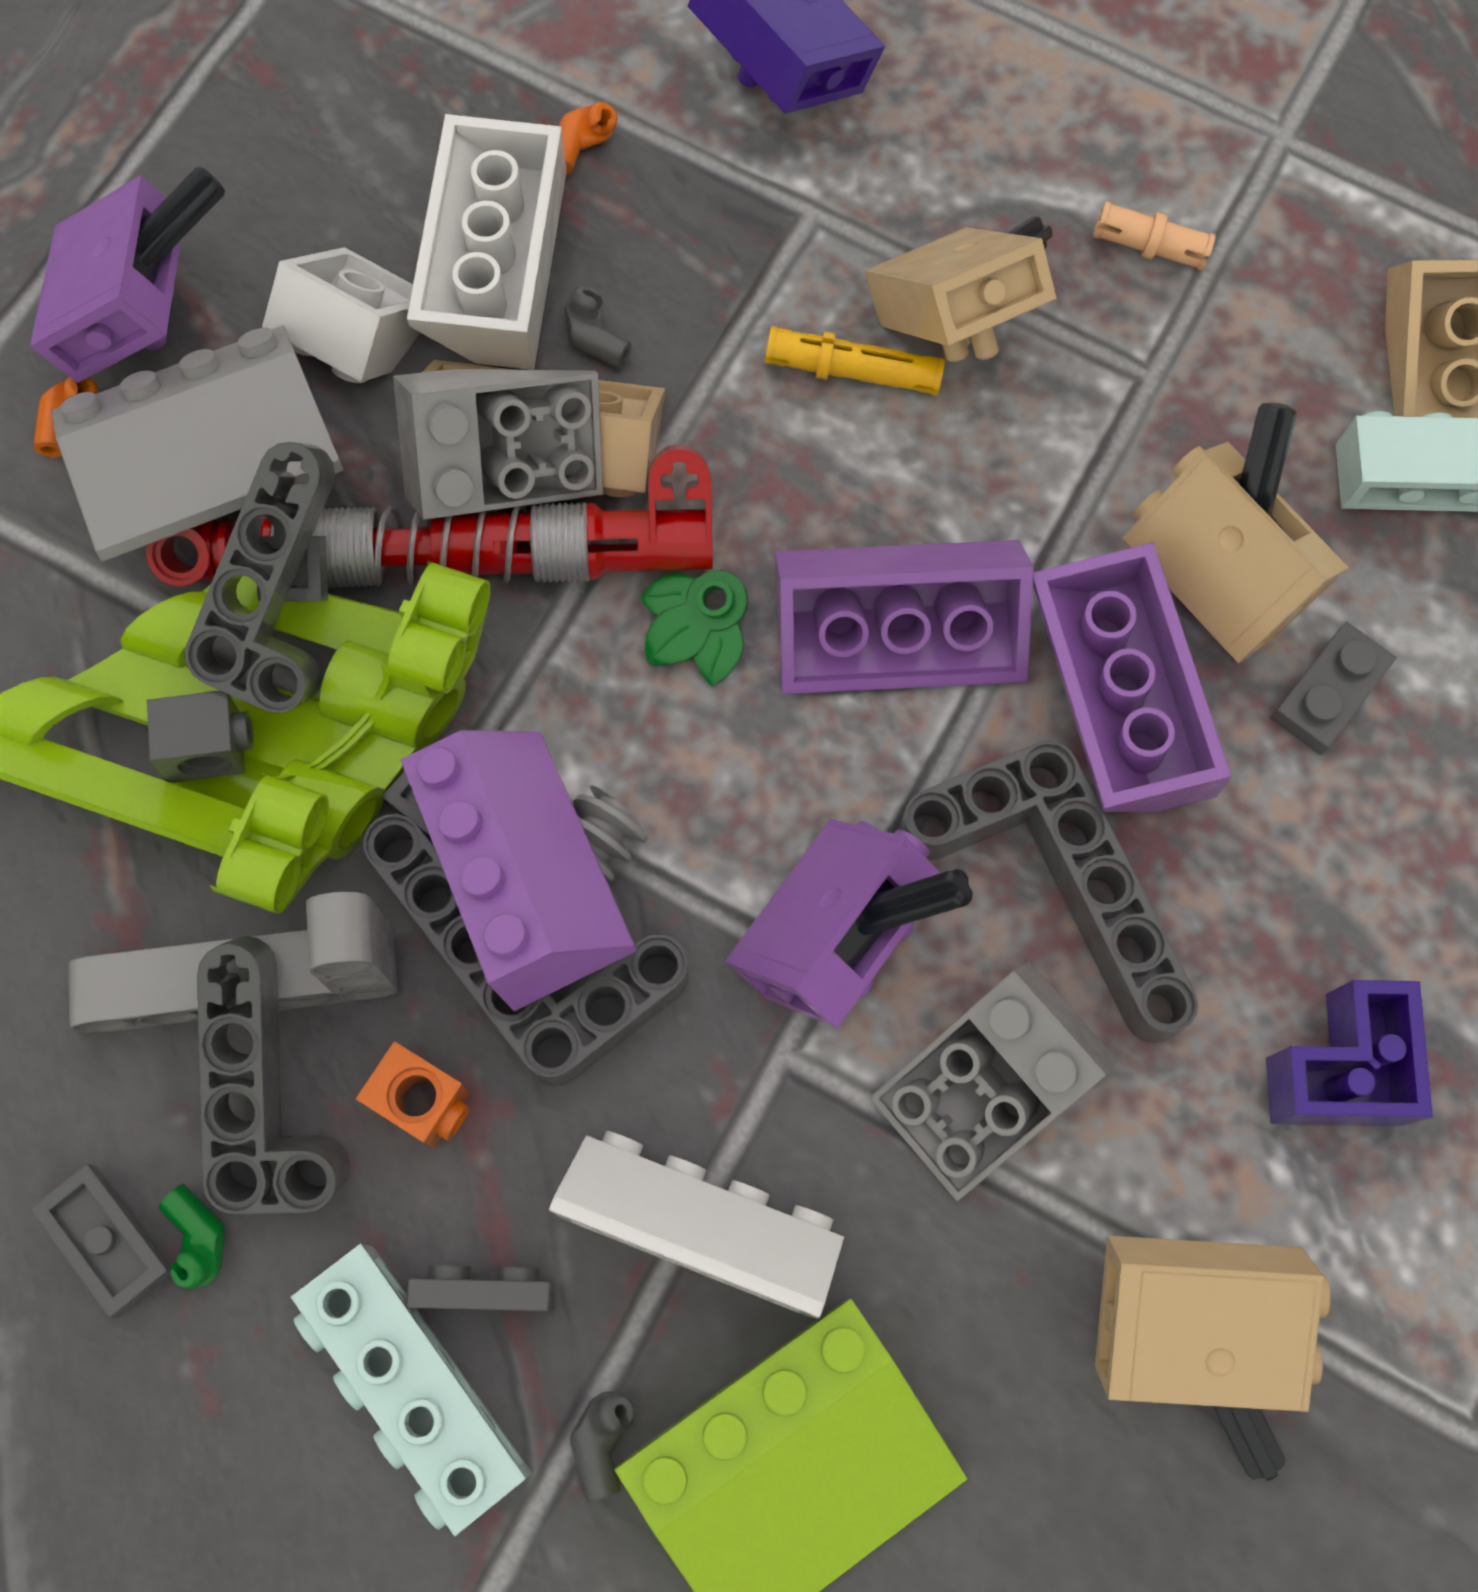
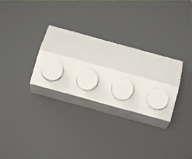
[407,114,567,370]
[549,1131,844,1318]

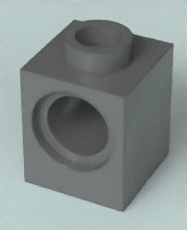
[147,691,254,783]

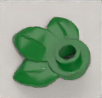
[640,570,748,686]

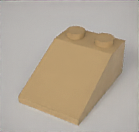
[1385,260,1478,418]

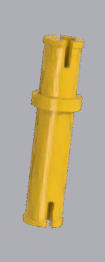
[764,325,945,396]

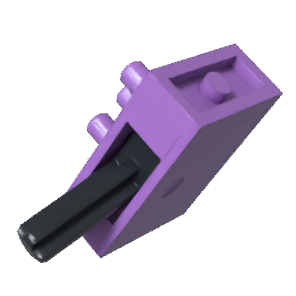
[30,166,225,383]
[724,819,973,1029]

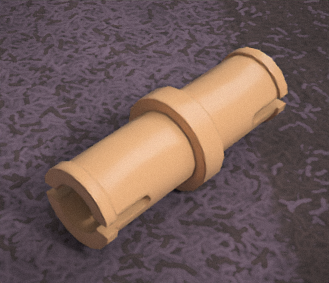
[1092,200,1216,271]

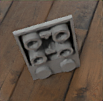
[393,369,603,520]
[870,961,1118,1202]

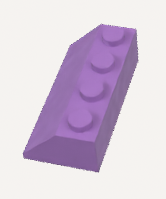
[775,540,1034,694]
[1033,542,1232,813]
[400,730,638,1011]

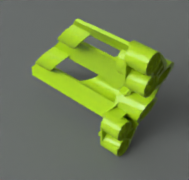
[0,561,491,914]

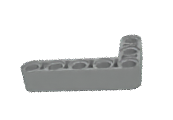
[68,892,398,1033]

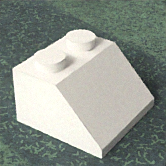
[262,247,420,383]

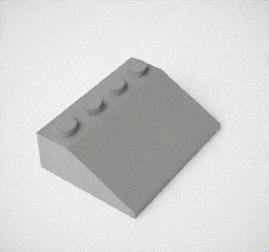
[51,325,344,562]

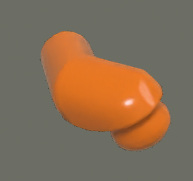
[559,102,618,175]
[33,377,99,458]

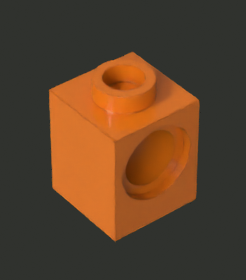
[356,1041,470,1149]

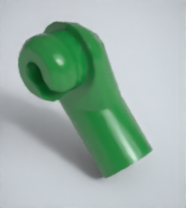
[158,1184,225,1290]

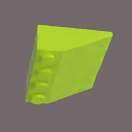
[614,1298,967,1592]

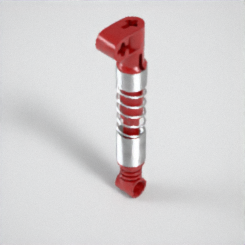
[146,444,713,588]

